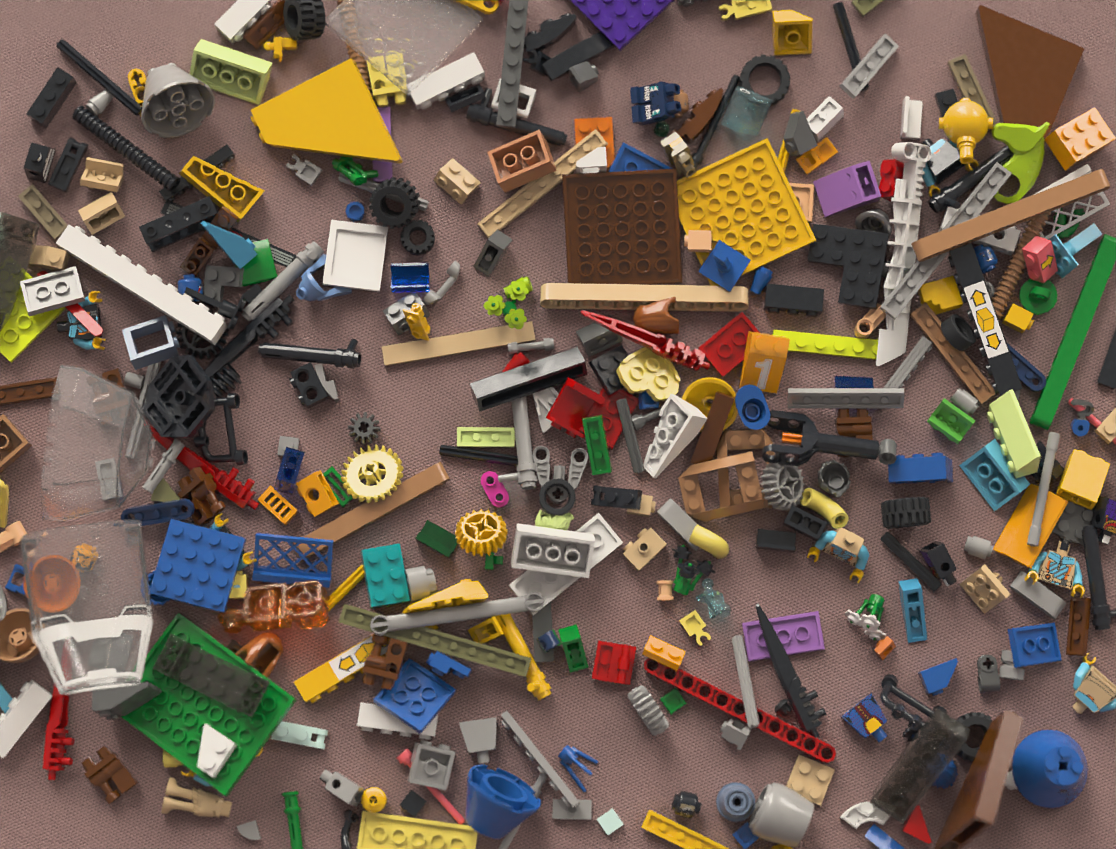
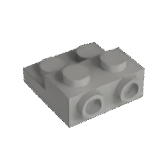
[408,740,455,790]

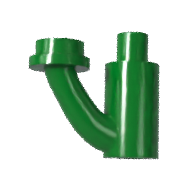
[1053,208,1085,239]

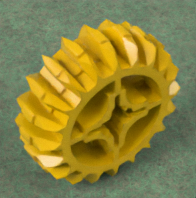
[455,509,508,557]

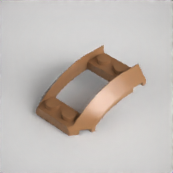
[716,428,775,509]
[678,451,765,521]

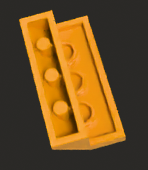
[993,484,1068,568]

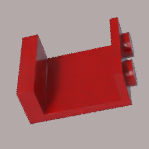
[546,378,605,438]

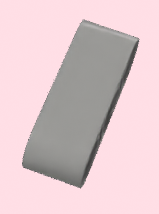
[657,498,700,551]
[1010,571,1067,619]

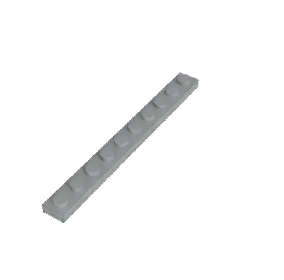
[880,162,1012,320]

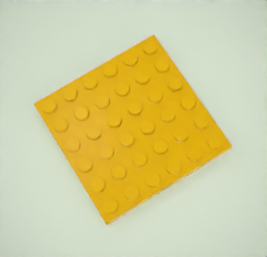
[677,138,816,286]

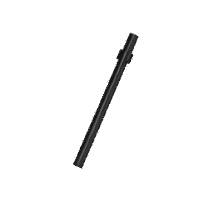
[692,74,740,169]

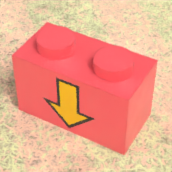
[1022,236,1058,283]

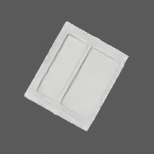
[323,220,388,292]

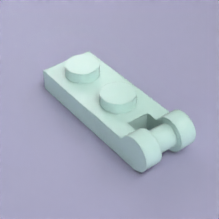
[271,721,328,749]

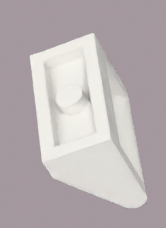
[491,79,536,119]
[576,147,607,174]

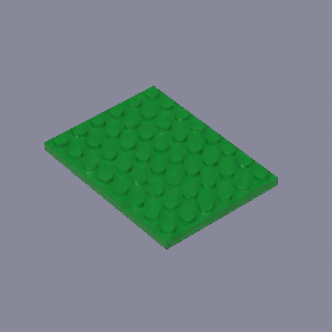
[121,613,297,796]

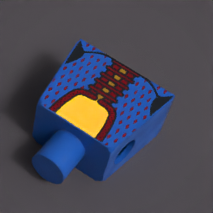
[841,694,887,743]

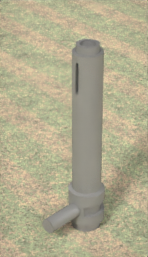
[242,241,324,322]
[498,396,538,490]

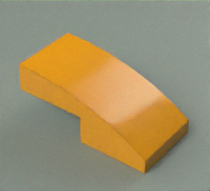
[796,137,838,175]

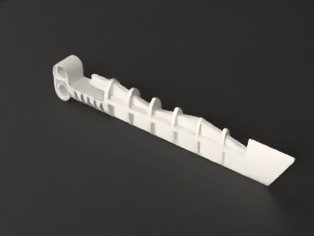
[876,142,932,366]

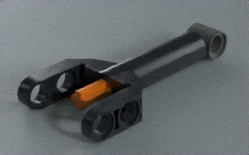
[762,410,897,467]

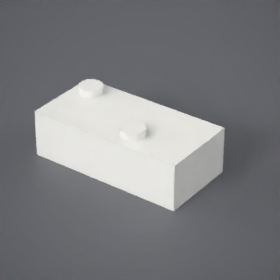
[511,524,595,578]

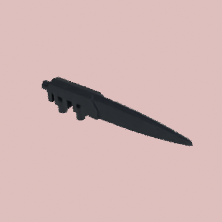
[204,295,295,378]
[756,603,826,738]

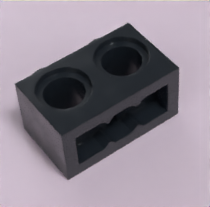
[289,362,329,408]

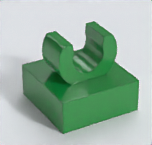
[485,552,503,571]

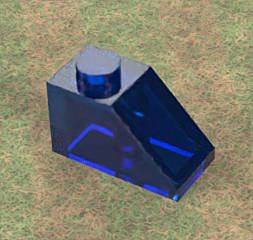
[274,447,305,495]

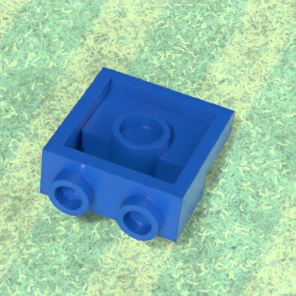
[426,651,472,679]

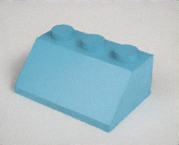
[959,439,1031,511]

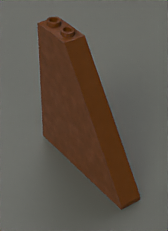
[976,5,1085,145]
[934,710,1023,849]

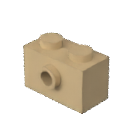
[78,192,125,235]
[623,528,667,572]

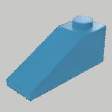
[200,221,257,269]
[898,578,927,643]

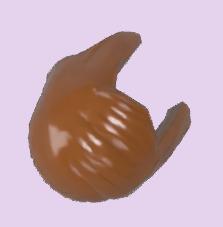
[633,297,679,335]
[235,632,283,678]

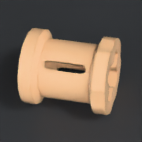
[656,580,674,601]

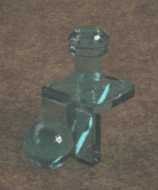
[696,579,731,619]

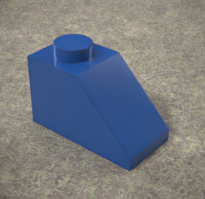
[918,658,958,696]

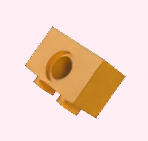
[296,470,339,517]

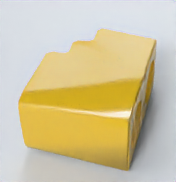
[918,276,963,315]

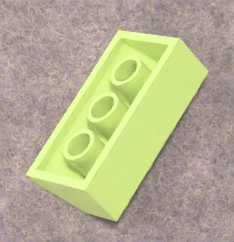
[189,39,272,105]
[987,389,1041,479]

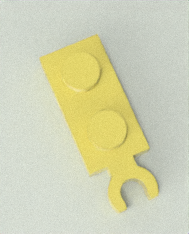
[719,0,772,20]

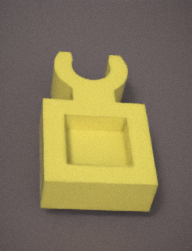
[679,610,711,646]

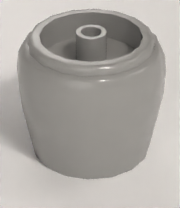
[749,783,814,848]

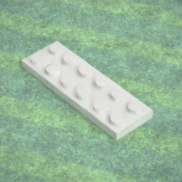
[509,513,623,616]

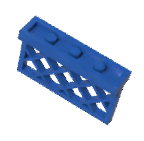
[252,533,333,588]

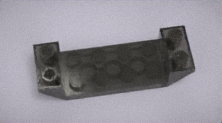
[0,212,39,331]
[153,634,270,718]

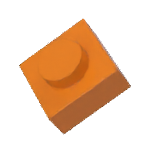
[874,636,896,660]

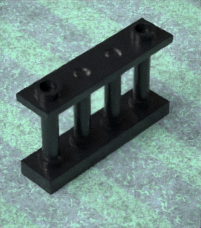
[139,196,218,253]

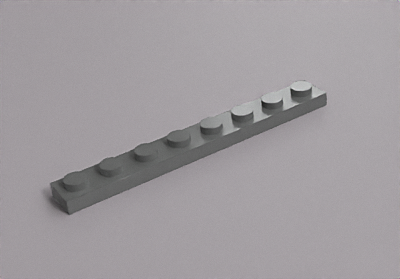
[496,0,529,128]

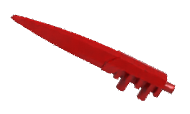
[580,310,710,371]
[142,422,259,510]
[42,638,75,780]

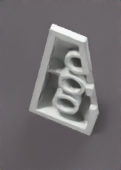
[643,394,708,478]

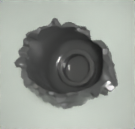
[817,459,851,497]

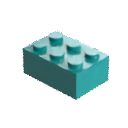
[360,543,410,609]

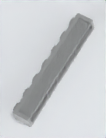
[879,336,932,410]

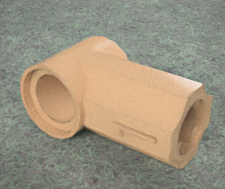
[854,303,886,339]
[0,521,29,553]

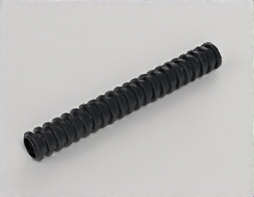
[72,106,180,192]

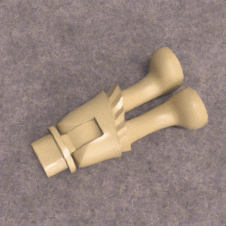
[161,777,232,818]

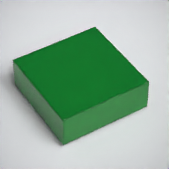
[660,688,687,715]

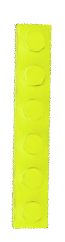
[773,330,878,360]

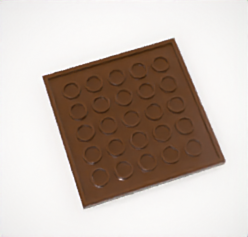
[562,169,682,285]

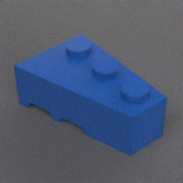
[888,453,953,484]

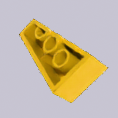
[179,156,265,222]

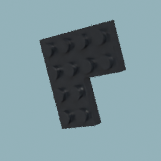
[807,224,889,309]

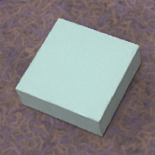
[597,808,624,835]

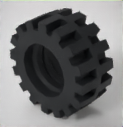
[401,220,435,256]

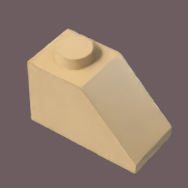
[28,245,70,271]

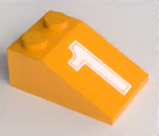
[739,331,790,394]

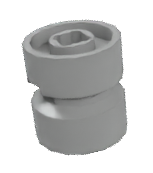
[999,650,1025,681]

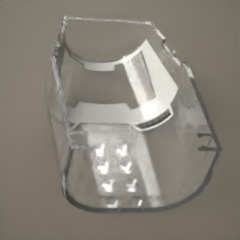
[20,520,154,694]

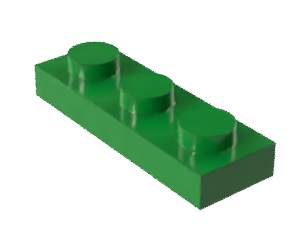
[582,415,612,475]

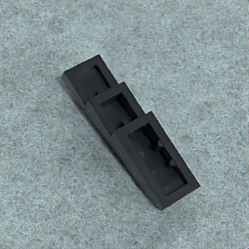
[541,32,615,81]

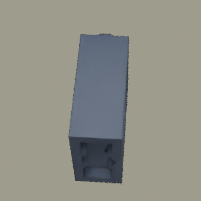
[122,315,180,370]

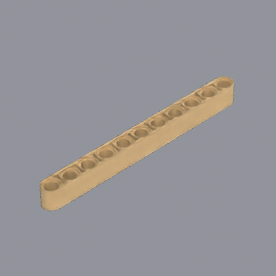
[540,283,749,312]

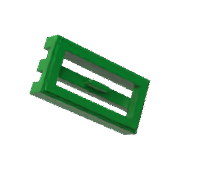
[323,466,353,508]

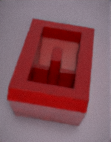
[901,805,932,844]

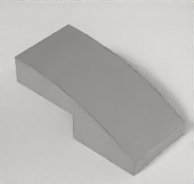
[314,363,339,402]

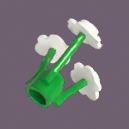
[845,594,886,640]

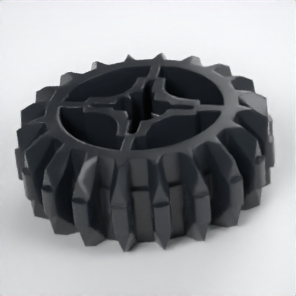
[176,309,228,360]

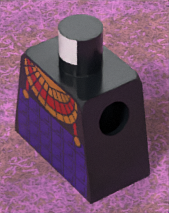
[1091,496,1116,545]
[919,541,957,586]

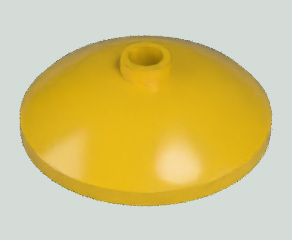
[682,377,738,432]

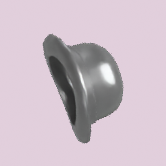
[855,209,892,236]

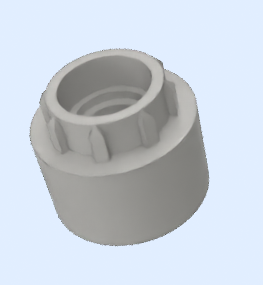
[405,566,437,602]

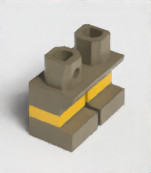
[660,131,696,178]

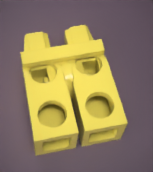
[366,53,408,107]

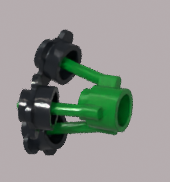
[672,545,715,595]

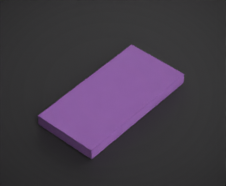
[742,611,825,662]

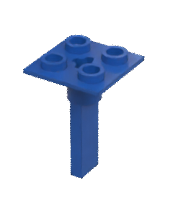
[698,240,751,292]

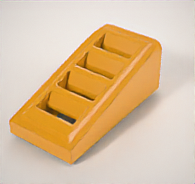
[257,485,299,526]

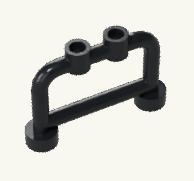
[194,393,248,465]
[880,674,947,733]

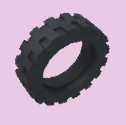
[739,54,790,107]

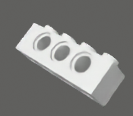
[939,207,1020,256]

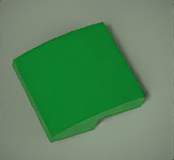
[235,239,277,287]

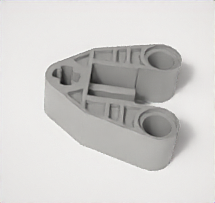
[533,446,588,504]

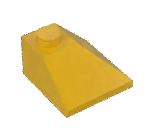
[772,10,813,55]

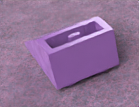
[813,161,881,217]

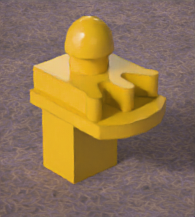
[263,37,297,62]

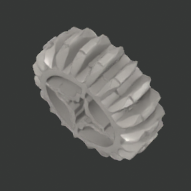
[761,463,806,511]
[628,685,669,736]

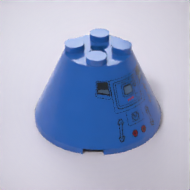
[1012,730,1088,808]

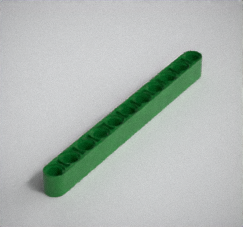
[1029,234,1116,431]

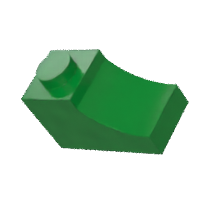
[558,624,589,673]

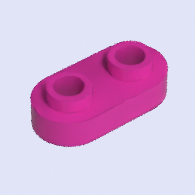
[481,471,509,508]

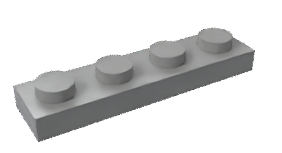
[839,33,899,99]

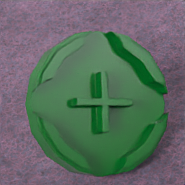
[1019,279,1057,315]

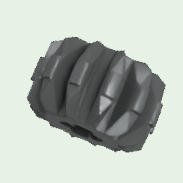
[348,412,381,445]

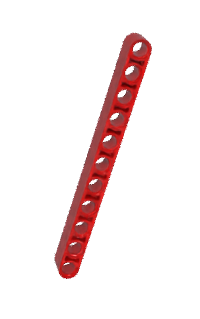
[643,657,836,762]

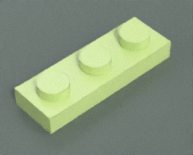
[457,427,515,448]

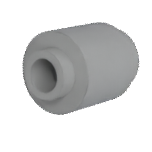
[950,388,979,414]
[964,536,994,560]

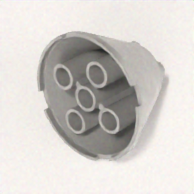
[141,63,215,138]

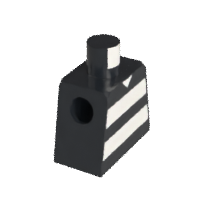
[24,143,56,184]

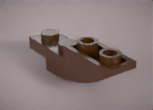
[667,88,723,143]
[180,206,239,278]

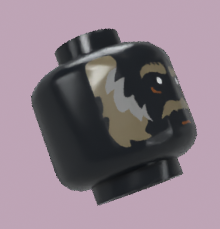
[671,790,701,819]

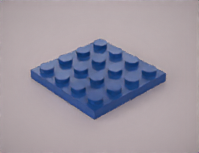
[149,519,246,613]

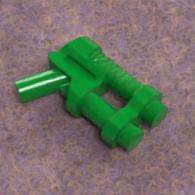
[332,156,378,186]

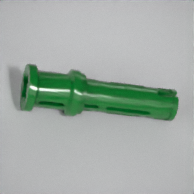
[281,791,304,849]

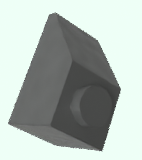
[569,61,599,93]
[783,111,818,156]
[473,230,513,277]

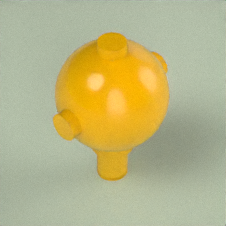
[939,98,993,164]

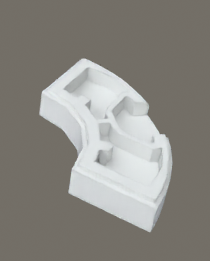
[840,802,895,829]

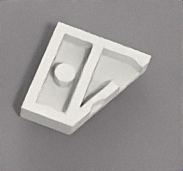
[533,387,558,434]
[197,724,237,778]

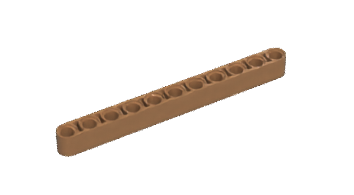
[911,169,1111,262]

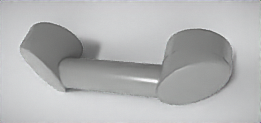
[422,260,460,305]

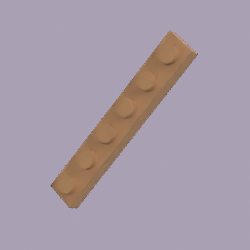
[910,302,995,405]

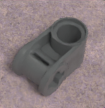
[977,655,1000,692]

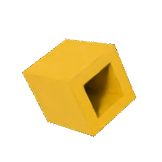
[1002,303,1034,333]

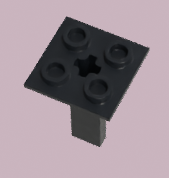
[184,287,246,333]

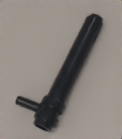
[466,88,567,146]
[928,146,1014,213]
[258,339,362,369]
[1082,525,1116,630]

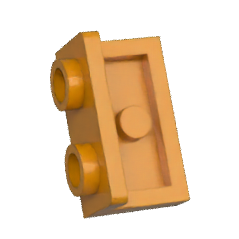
[642,635,685,671]

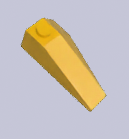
[403,579,488,614]

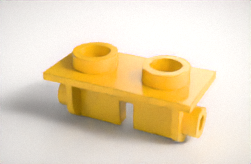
[403,303,430,341]

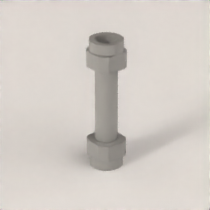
[508,338,554,355]

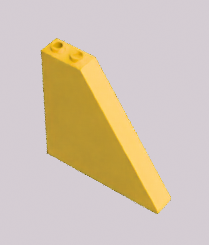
[251,58,403,164]

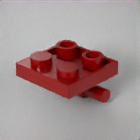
[592,640,636,686]

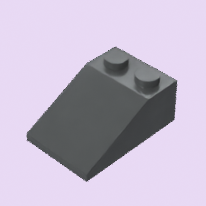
[92,682,162,720]

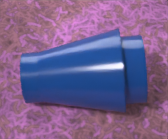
[750,266,773,295]

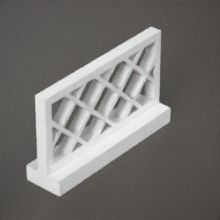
[1030,164,1110,239]

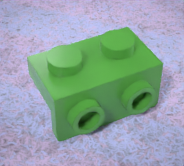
[927,398,975,444]

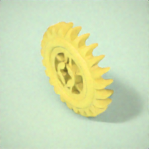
[341,444,404,503]

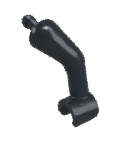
[341,809,359,849]

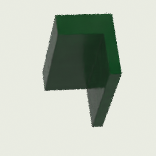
[415,520,458,559]

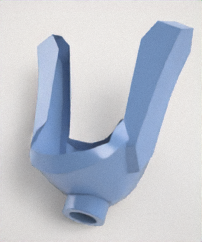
[296,254,352,301]

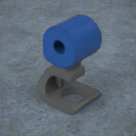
[1070,399,1094,436]

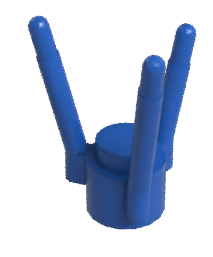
[558,745,598,793]

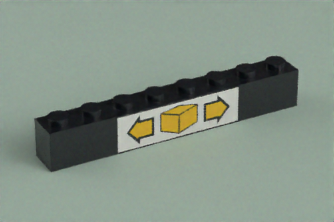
[948,243,1023,396]

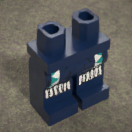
[630,81,682,126]

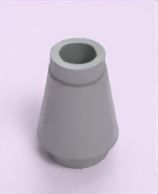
[86,89,114,116]

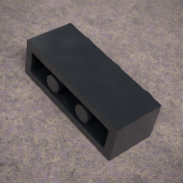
[26,67,77,129]
[764,284,824,317]

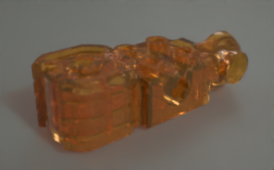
[217,580,330,634]

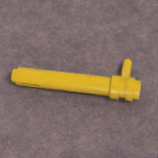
[495,614,552,701]

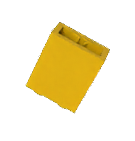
[1056,449,1110,510]

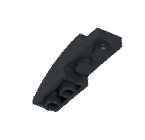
[524,13,576,56]

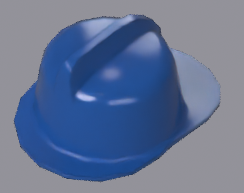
[735,385,770,430]

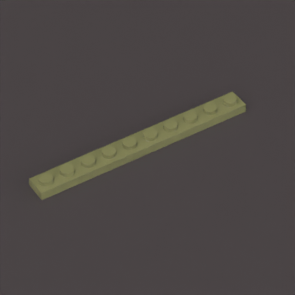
[339,604,531,677]

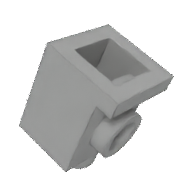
[720,716,752,750]

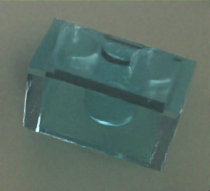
[721,86,773,135]

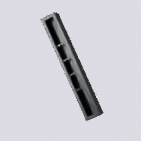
[159,144,235,203]

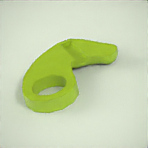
[992,122,1050,204]

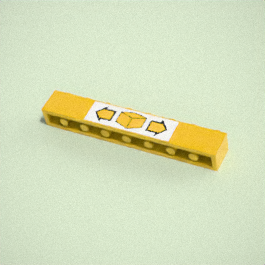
[294,624,438,704]

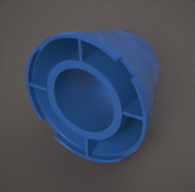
[466,765,541,839]

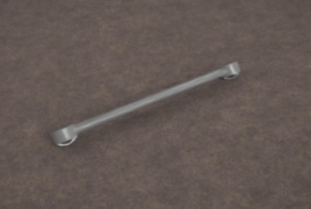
[370,592,544,635]

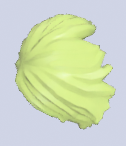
[535,508,574,531]

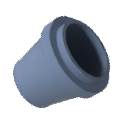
[716,782,755,822]

